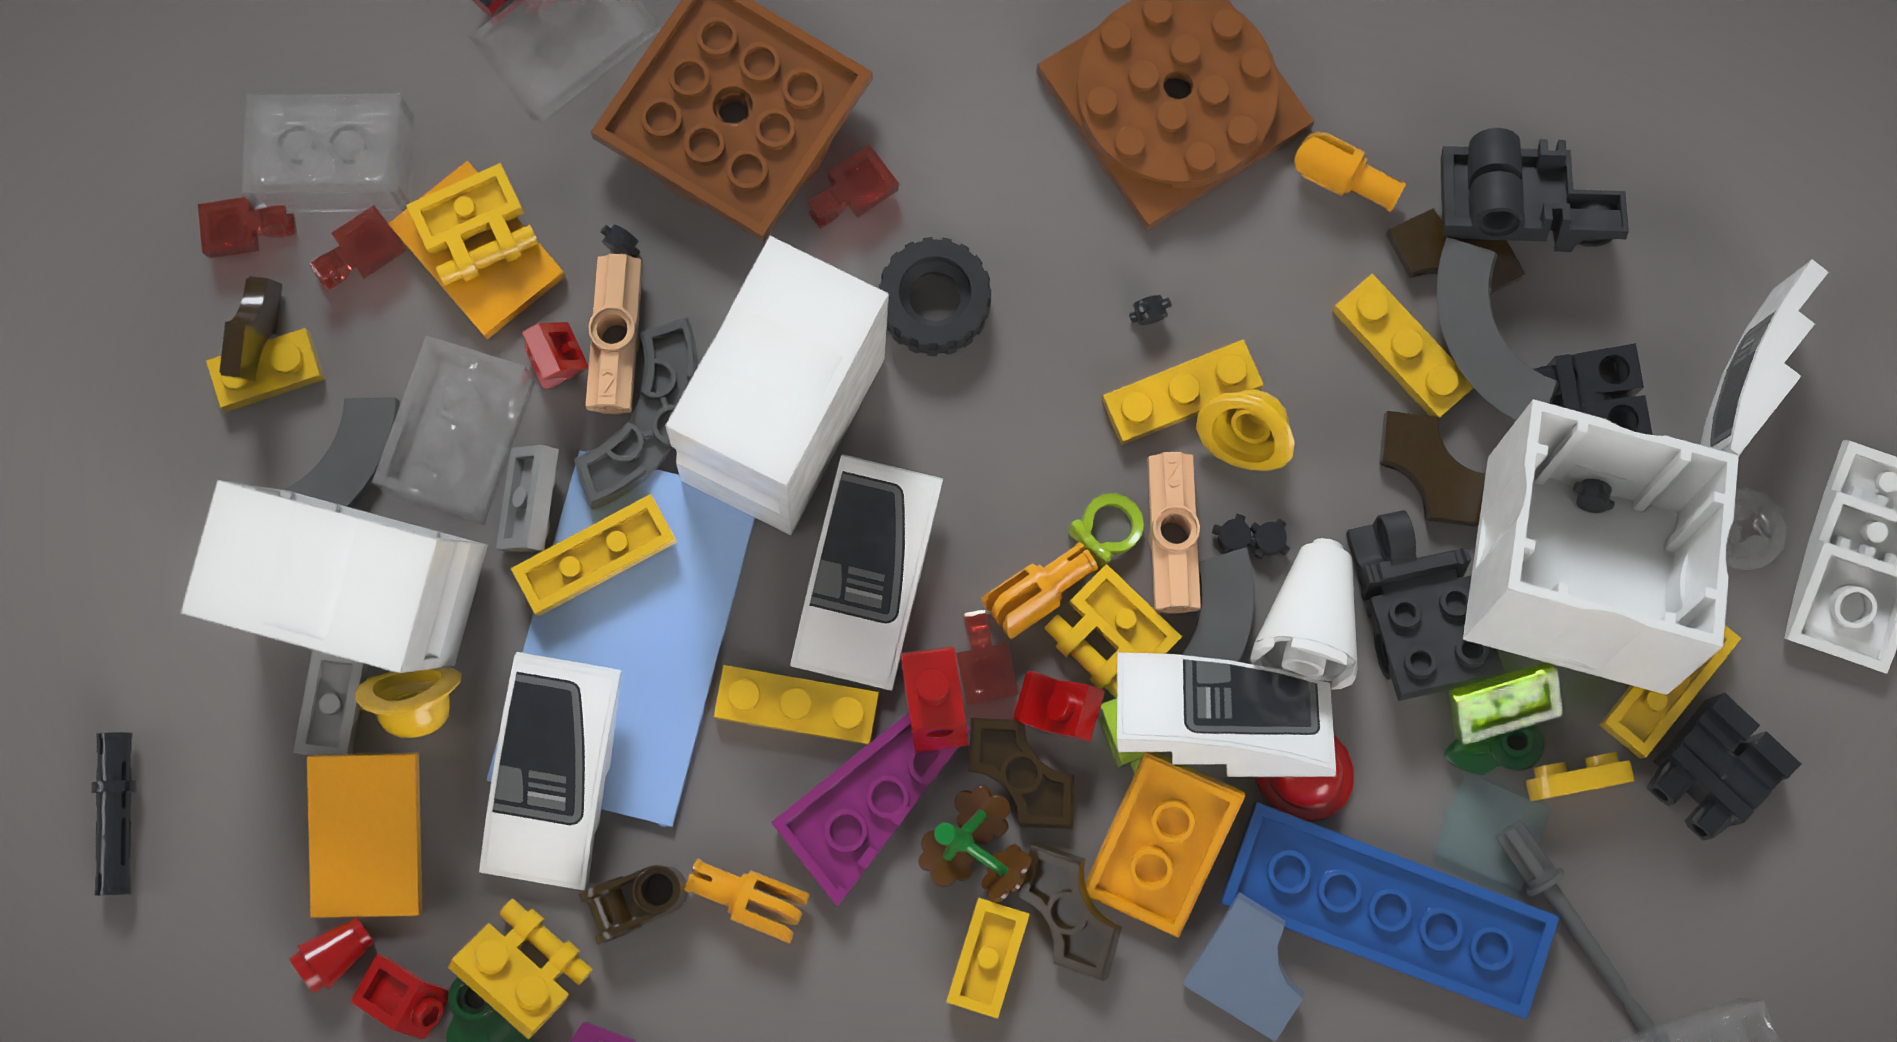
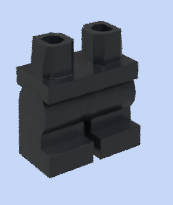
[1533,343,1653,435]
[1647,692,1802,841]

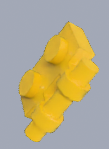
[406,163,539,286]
[1044,564,1182,698]
[448,899,593,1040]

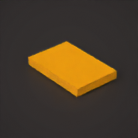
[388,160,566,340]
[307,752,422,918]
[1085,752,1245,938]

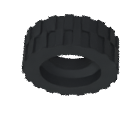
[879,237,992,356]

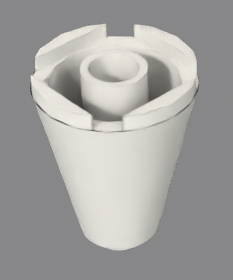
[1250,538,1358,690]

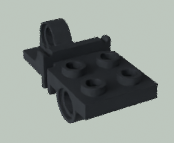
[1440,128,1629,252]
[1346,510,1504,701]

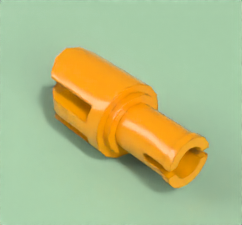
[1294,131,1406,212]
[981,542,1098,639]
[684,859,811,944]

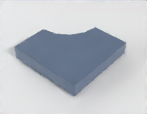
[1182,892,1304,1042]

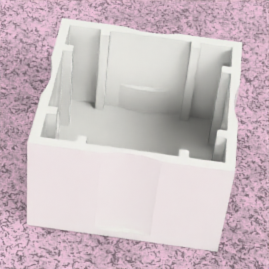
[666,236,889,535]
[1463,399,1739,695]
[181,480,488,673]

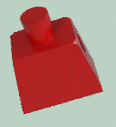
[900,645,968,753]

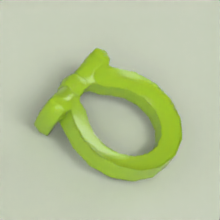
[1068,493,1144,568]

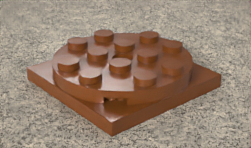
[590,0,873,243]
[1036,0,1315,231]

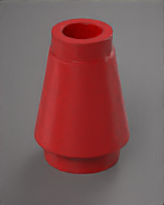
[289,917,375,993]

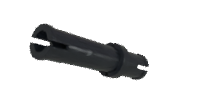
[91,732,136,896]

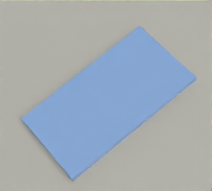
[486,450,755,827]

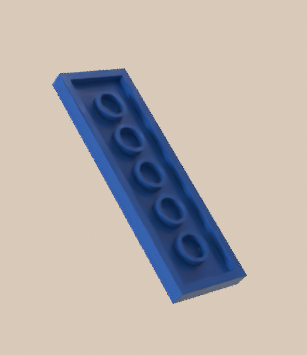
[1219,802,1560,1019]

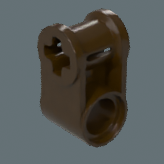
[578,865,688,945]

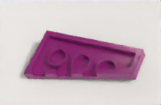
[771,712,971,907]

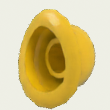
[1196,389,1295,471]
[354,667,462,738]

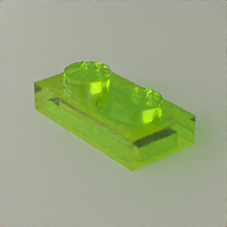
[1449,662,1563,745]

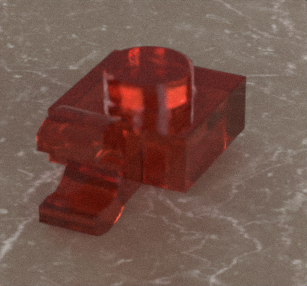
[808,144,899,229]
[198,196,296,259]
[309,205,406,291]
[956,609,1019,706]

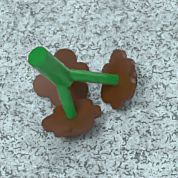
[918,785,1031,903]

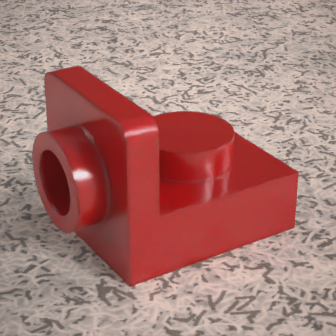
[522,322,589,389]
[1013,671,1105,742]
[350,953,449,1040]

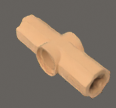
[586,253,643,415]
[1147,452,1201,614]

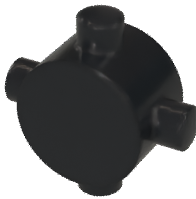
[600,224,640,258]
[1129,295,1172,325]
[1573,479,1615,513]
[1212,514,1256,554]
[1250,519,1290,559]

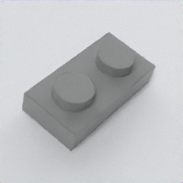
[496,445,559,553]
[293,649,368,756]

